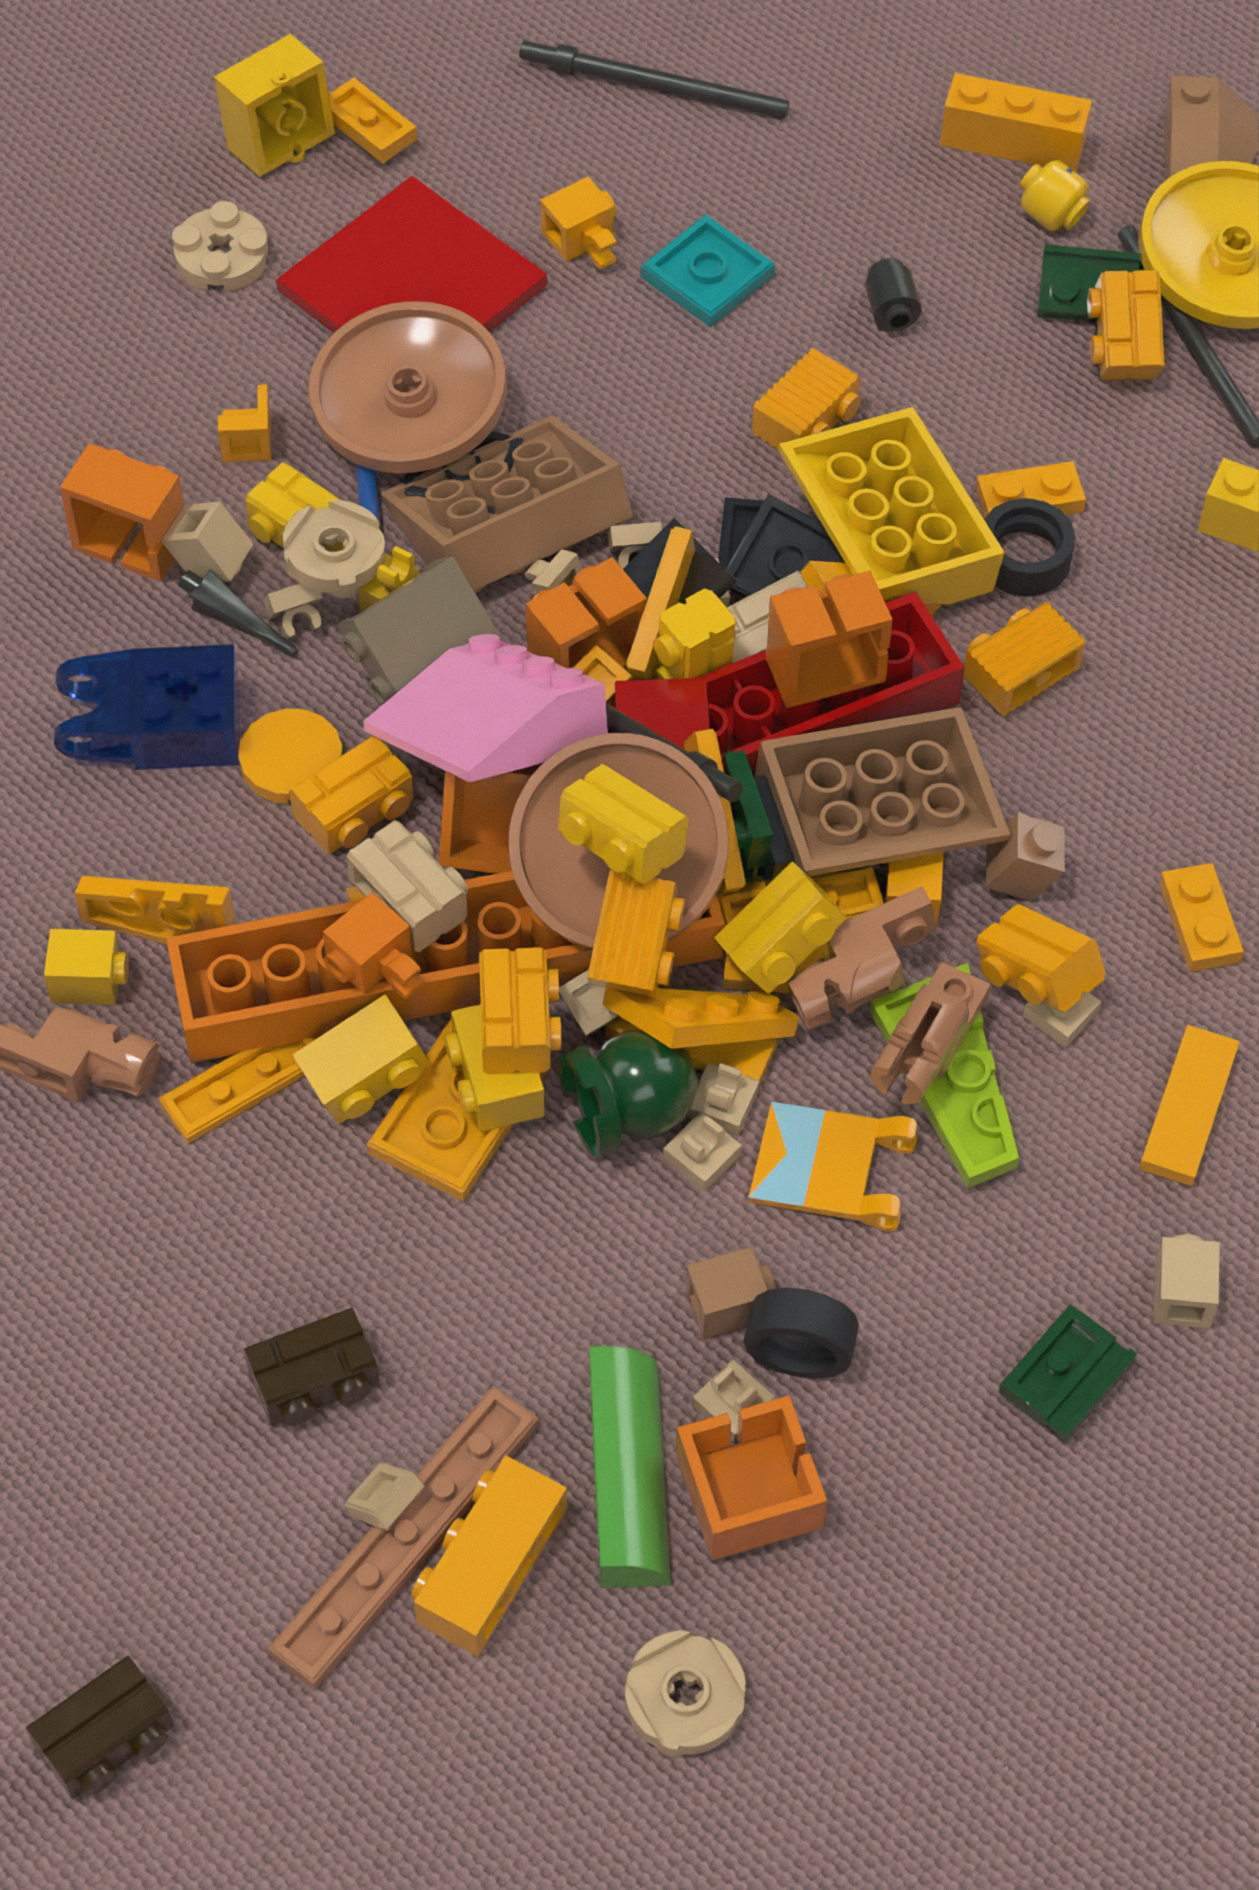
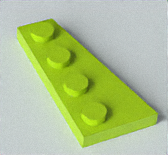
[869,963,1019,1188]

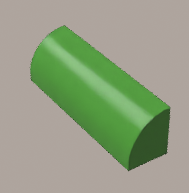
[589,1346,671,1589]

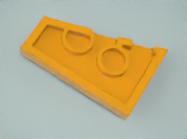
[74,876,236,944]
[602,988,799,1049]

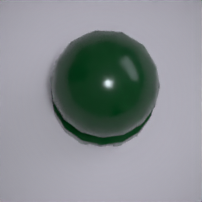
[558,1030,698,1157]

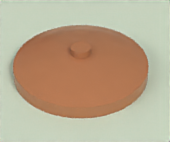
[309,301,507,473]
[508,733,729,950]

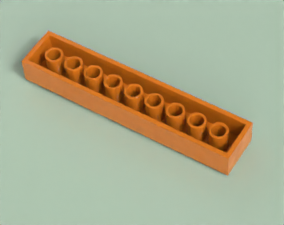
[166,871,725,1063]

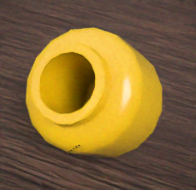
[1019,160,1091,232]

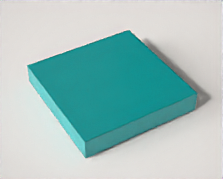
[641,214,776,328]

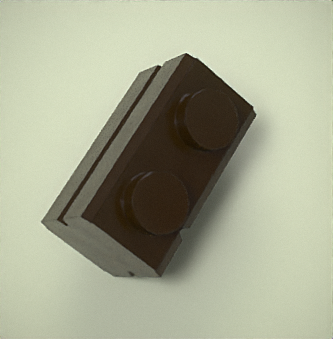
[243,1307,379,1426]
[25,1655,174,1800]

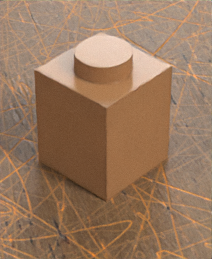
[986,813,1065,902]
[686,1247,776,1339]

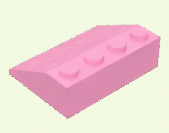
[363,634,608,782]

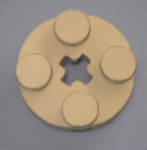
[172,201,269,291]
[283,500,385,598]
[625,1630,746,1757]

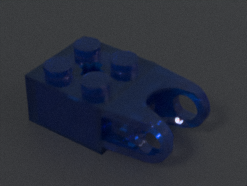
[54,644,240,770]

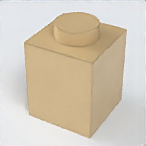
[161,502,254,582]
[1153,1234,1220,1328]

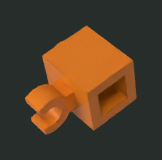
[323,892,422,999]

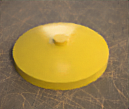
[1138,161,1259,329]

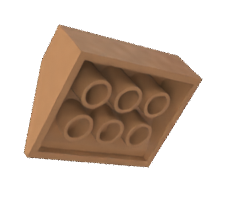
[380,415,633,594]
[754,707,1010,876]

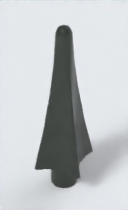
[178,569,298,657]

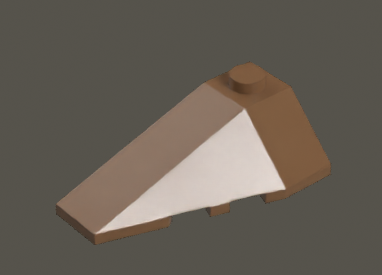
[1164,75,1259,181]

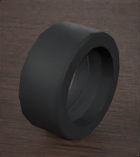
[984,498,1076,597]
[743,1287,859,1379]

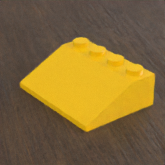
[778,407,1005,605]

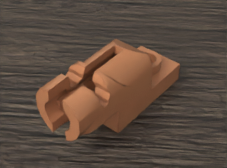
[786,886,937,1032]
[870,962,991,1104]
[0,1007,162,1103]

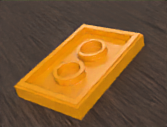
[367,1019,546,1202]

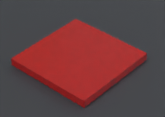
[276,176,548,333]

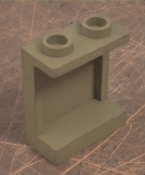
[338,555,503,706]

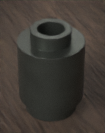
[865,258,922,331]

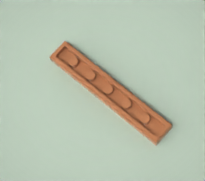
[267,1385,539,1691]

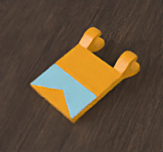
[748,1101,917,1231]

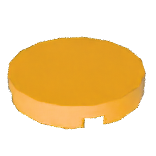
[238,708,343,804]

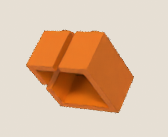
[60,443,184,582]
[525,557,647,671]
[766,570,893,708]
[439,763,543,874]
[676,1395,827,1561]

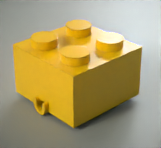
[214,34,335,177]

